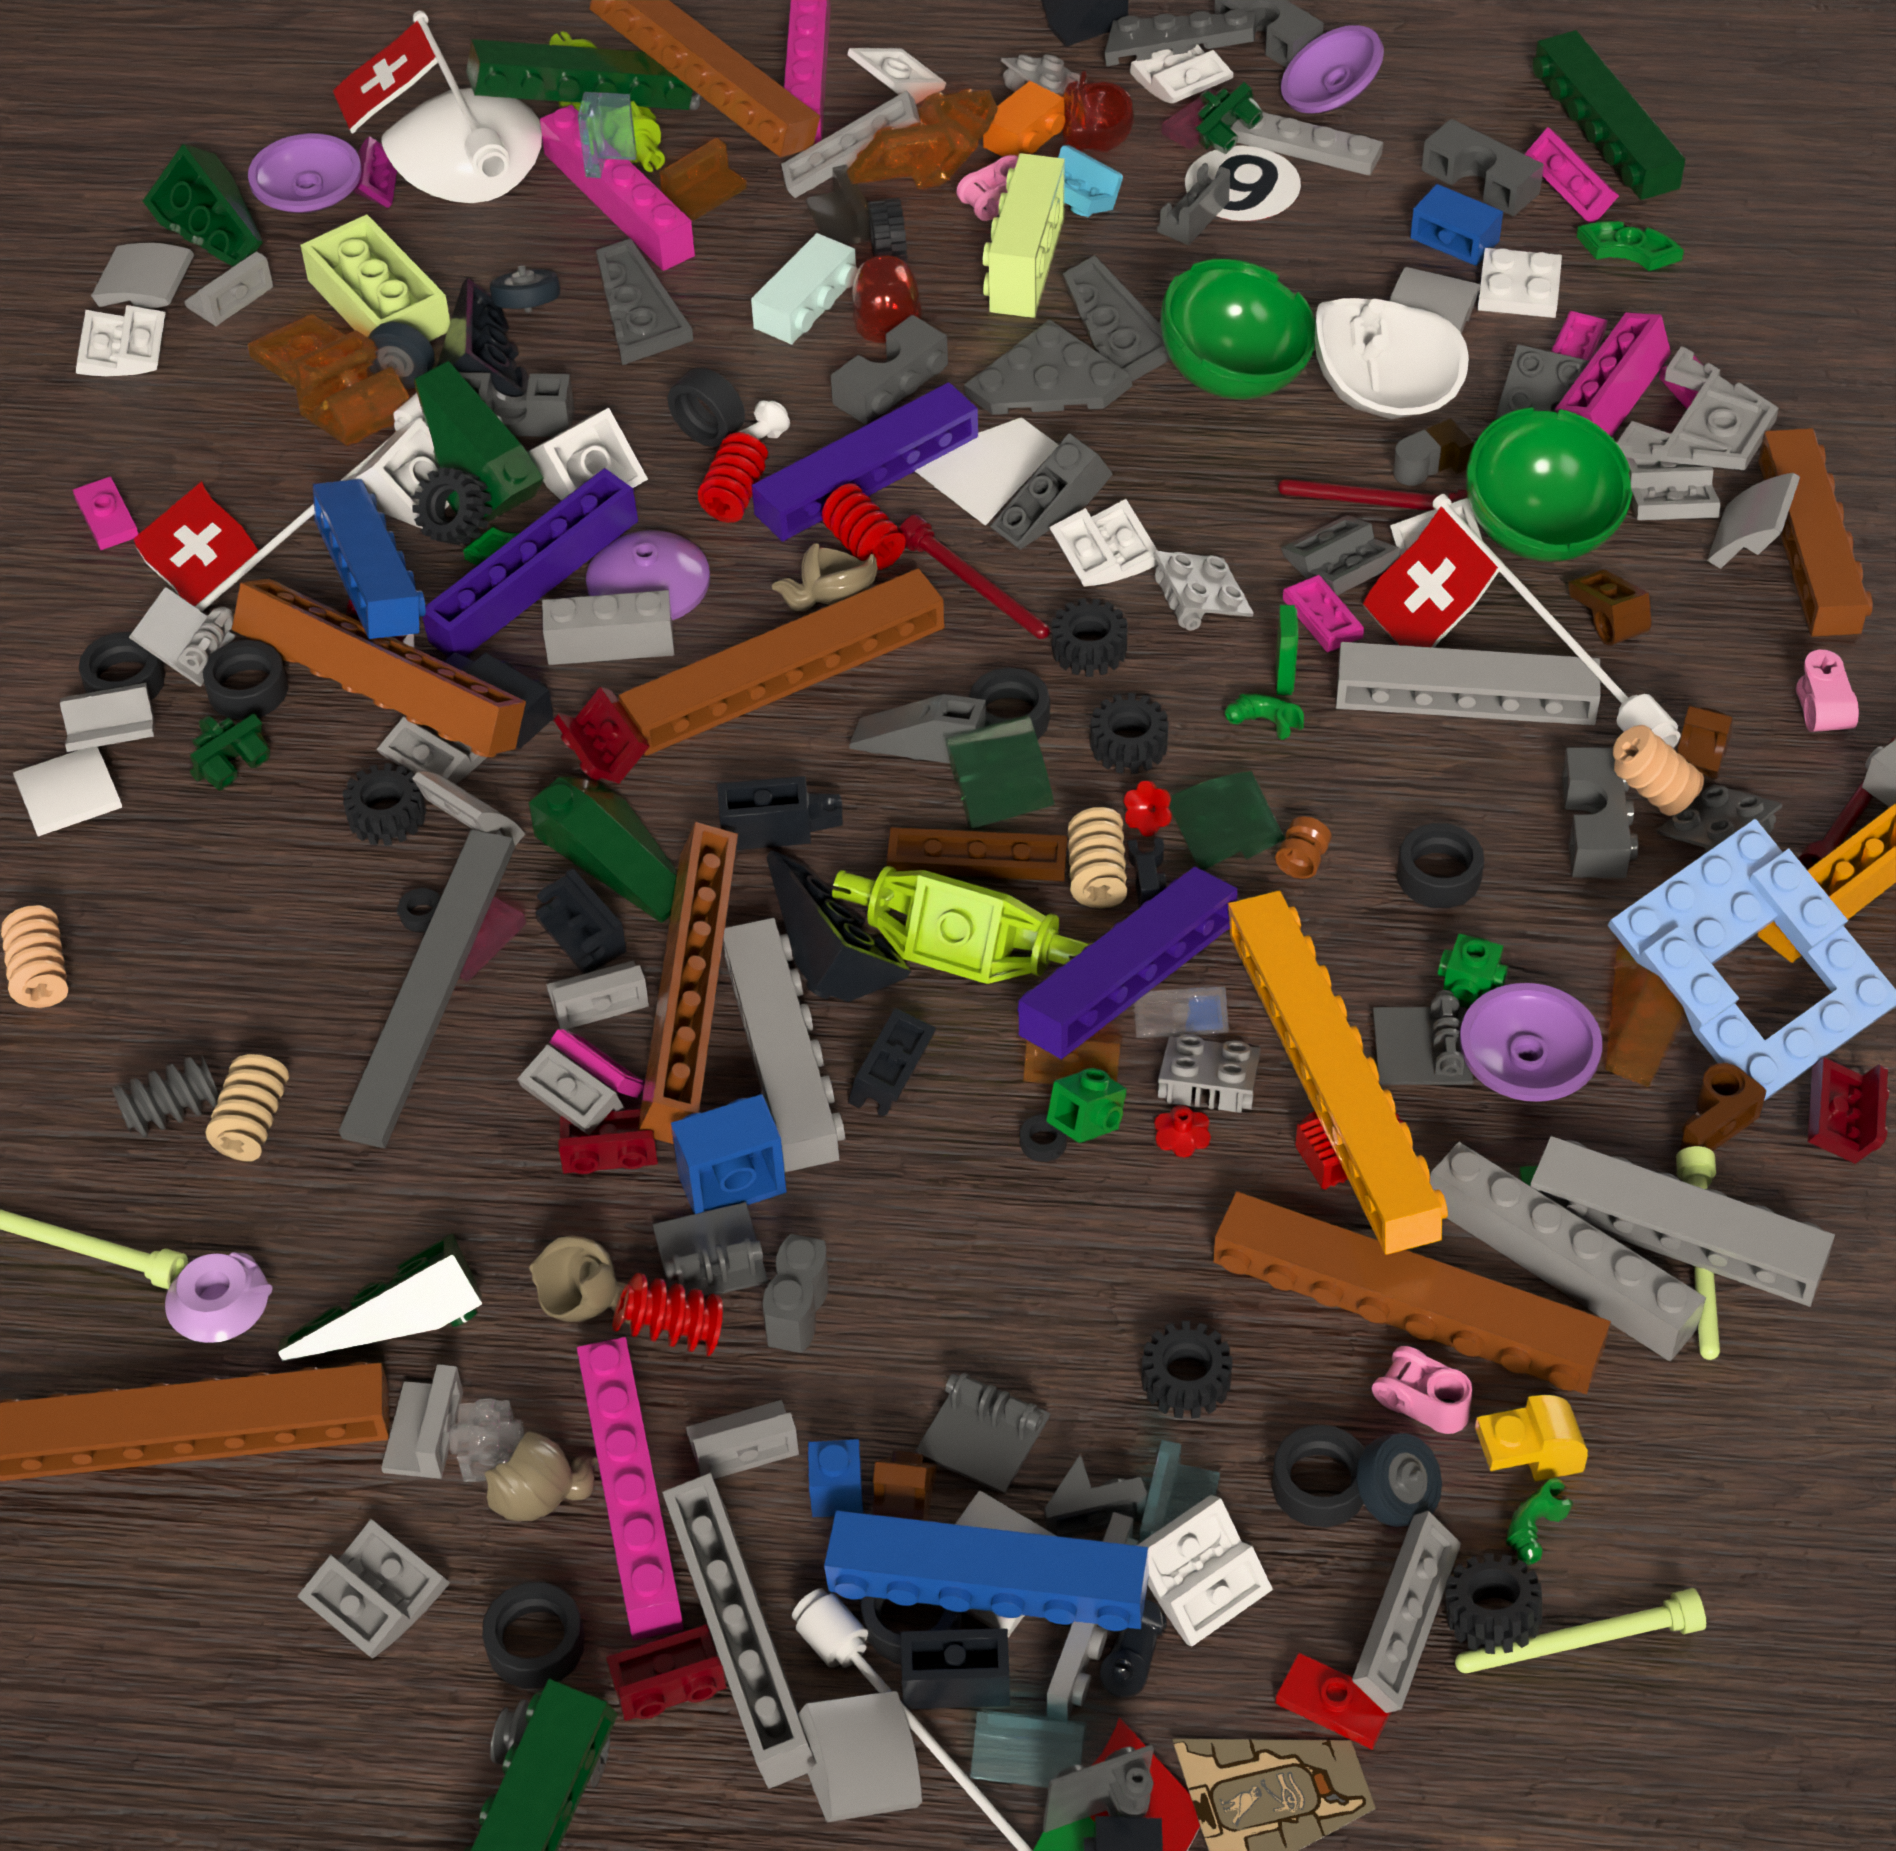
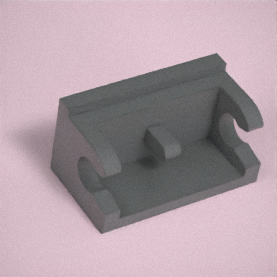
[1157,163,1230,245]

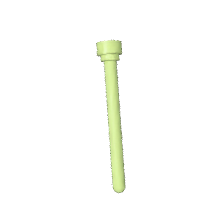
[1676,1146,1720,1360]
[0,1209,188,1290]
[1455,1588,1706,1673]

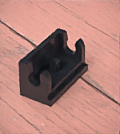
[535,869,627,974]
[848,1008,936,1116]

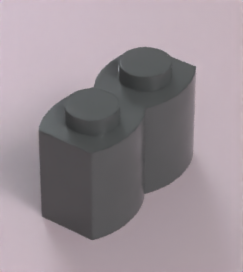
[762,1234,829,1353]

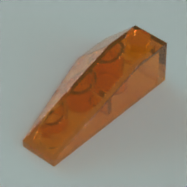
[1605,943,1715,1087]

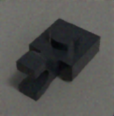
[1127,838,1166,908]

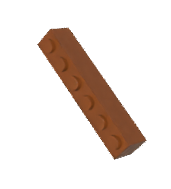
[1758,428,1872,637]

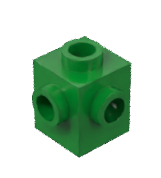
[1438,934,1508,1009]
[1046,1068,1127,1143]

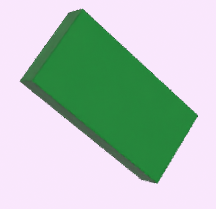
[1275,605,1298,695]

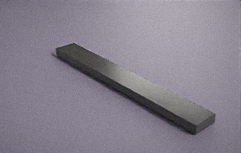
[339,830,515,1149]

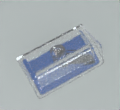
[1132,986,1229,1039]

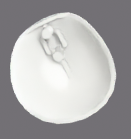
[382,88,542,203]
[1315,298,1469,419]

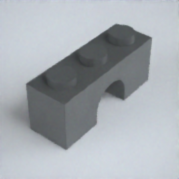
[1214,0,1324,68]
[1422,119,1544,217]
[831,315,948,425]
[460,373,575,437]
[1561,748,1638,878]

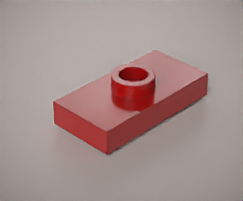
[1275,1653,1392,1750]

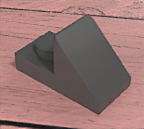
[1044,1455,1147,1538]

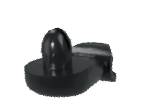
[1100,1599,1167,1698]

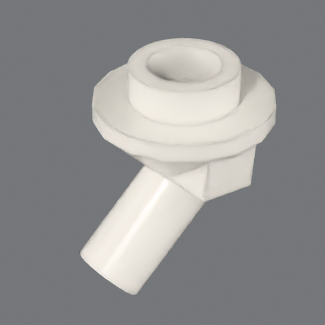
[737,400,790,440]

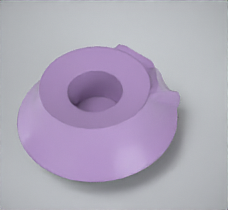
[165,1252,273,1343]

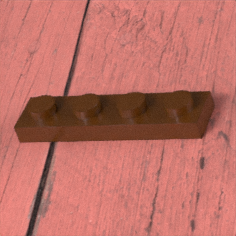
[887,827,1067,881]

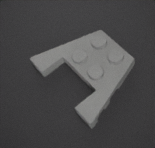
[1617,347,1779,470]

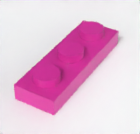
[1524,127,1619,223]

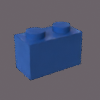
[1410,184,1503,266]

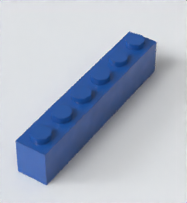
[313,479,426,639]
[824,1511,1149,1631]

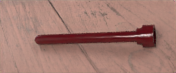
[1278,479,1468,511]
[898,514,1050,639]
[1798,736,1896,870]

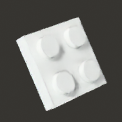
[1478,248,1562,318]

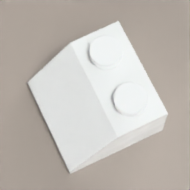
[527,408,648,501]
[351,417,450,529]

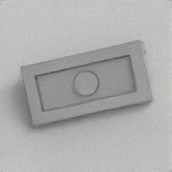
[184,251,273,326]
[60,683,155,752]
[546,960,649,1030]
[517,1044,625,1136]
[381,1364,463,1479]
[686,1400,799,1479]

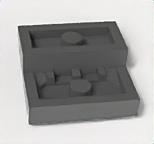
[1282,515,1401,595]

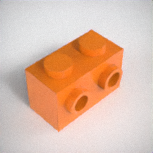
[983,81,1065,157]

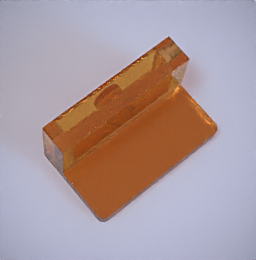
[660,137,747,221]
[1023,1034,1123,1084]

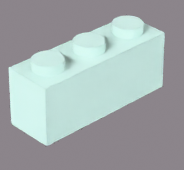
[751,233,858,344]

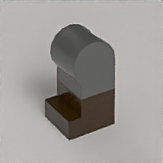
[1393,418,1474,486]

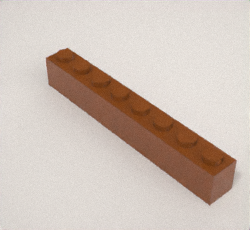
[590,0,820,157]
[618,568,944,757]
[232,578,526,757]
[638,822,738,1144]
[1213,1191,1611,1395]
[0,1362,390,1481]

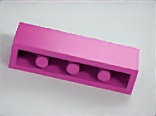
[1555,313,1671,437]

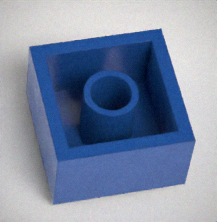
[671,1094,787,1215]

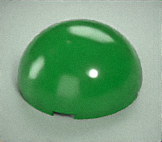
[1160,259,1316,400]
[1466,407,1632,562]

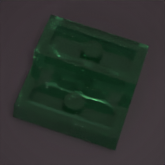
[945,715,1055,829]
[1169,771,1286,871]

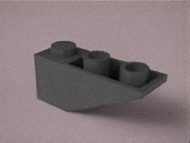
[990,433,1113,550]
[849,694,986,767]

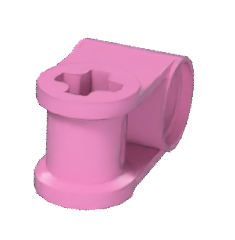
[956,155,1019,221]
[1796,649,1859,732]
[1371,1346,1472,1434]

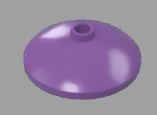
[1281,25,1384,113]
[248,134,362,213]
[586,530,710,620]
[1459,983,1602,1102]

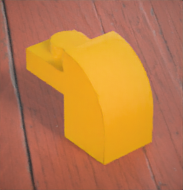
[1475,1395,1588,1482]

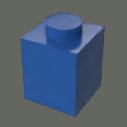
[808,1439,863,1517]

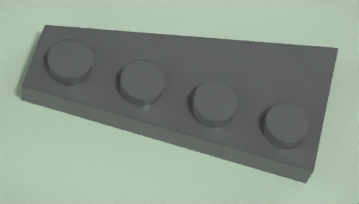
[1105,9,1257,66]
[596,238,694,365]
[1063,255,1171,382]

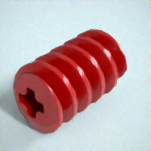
[698,432,769,523]
[822,483,906,570]
[612,1273,723,1357]

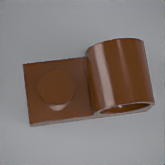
[1568,569,1651,646]
[1680,1063,1767,1151]

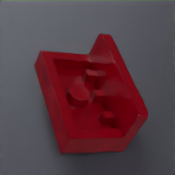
[553,687,650,784]
[1807,1057,1889,1164]
[558,1109,658,1174]
[606,1625,726,1721]

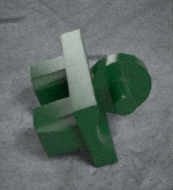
[1196,82,1263,154]
[190,714,270,791]

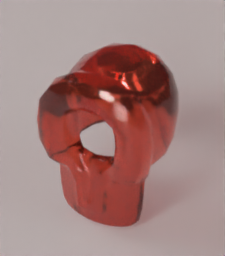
[1062,70,1134,152]
[852,256,923,343]

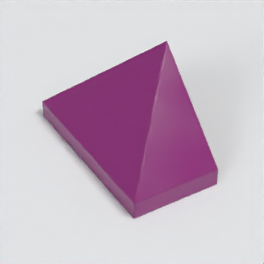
[352,136,397,208]

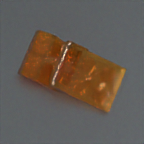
[846,89,998,189]
[248,314,409,446]

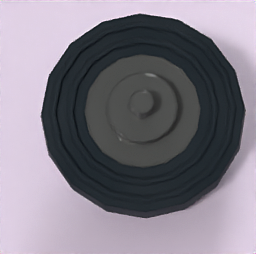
[490,265,560,312]
[363,321,435,389]
[1357,1433,1442,1527]

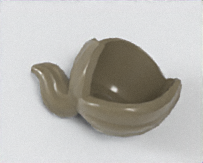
[772,543,878,612]
[529,1235,630,1325]
[484,1431,598,1522]

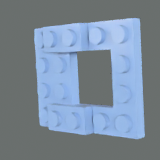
[1608,819,1896,1101]

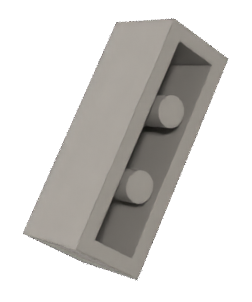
[542,590,674,665]

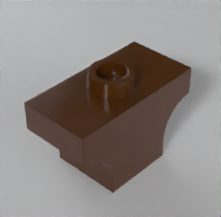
[1677,706,1733,779]
[872,1451,937,1521]

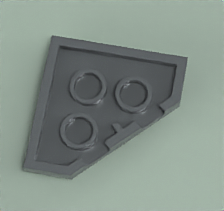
[964,319,1132,415]

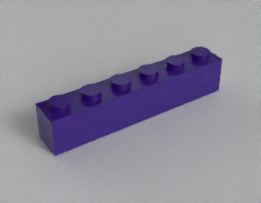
[752,382,978,542]
[422,468,638,657]
[1018,867,1238,1060]

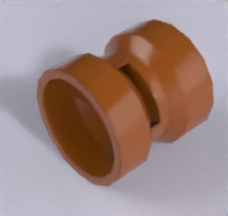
[1275,816,1332,879]

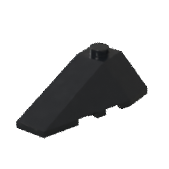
[1041,0,1129,47]
[437,278,529,397]
[766,850,911,1002]

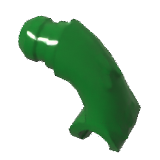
[1225,694,1304,740]
[1506,1478,1574,1565]

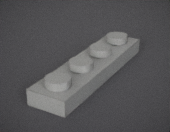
[781,91,921,198]
[1231,112,1383,176]
[1352,1511,1461,1713]
[1047,1512,1140,1722]

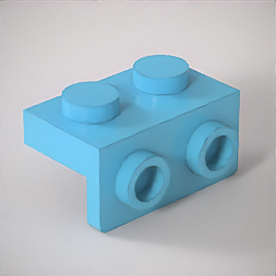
[1058,145,1123,217]

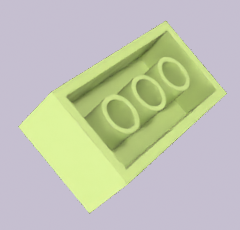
[983,153,1065,318]
[300,214,450,342]

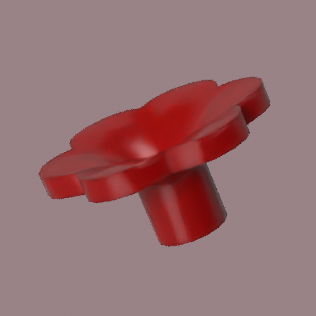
[1124,780,1172,837]
[1154,1105,1211,1158]

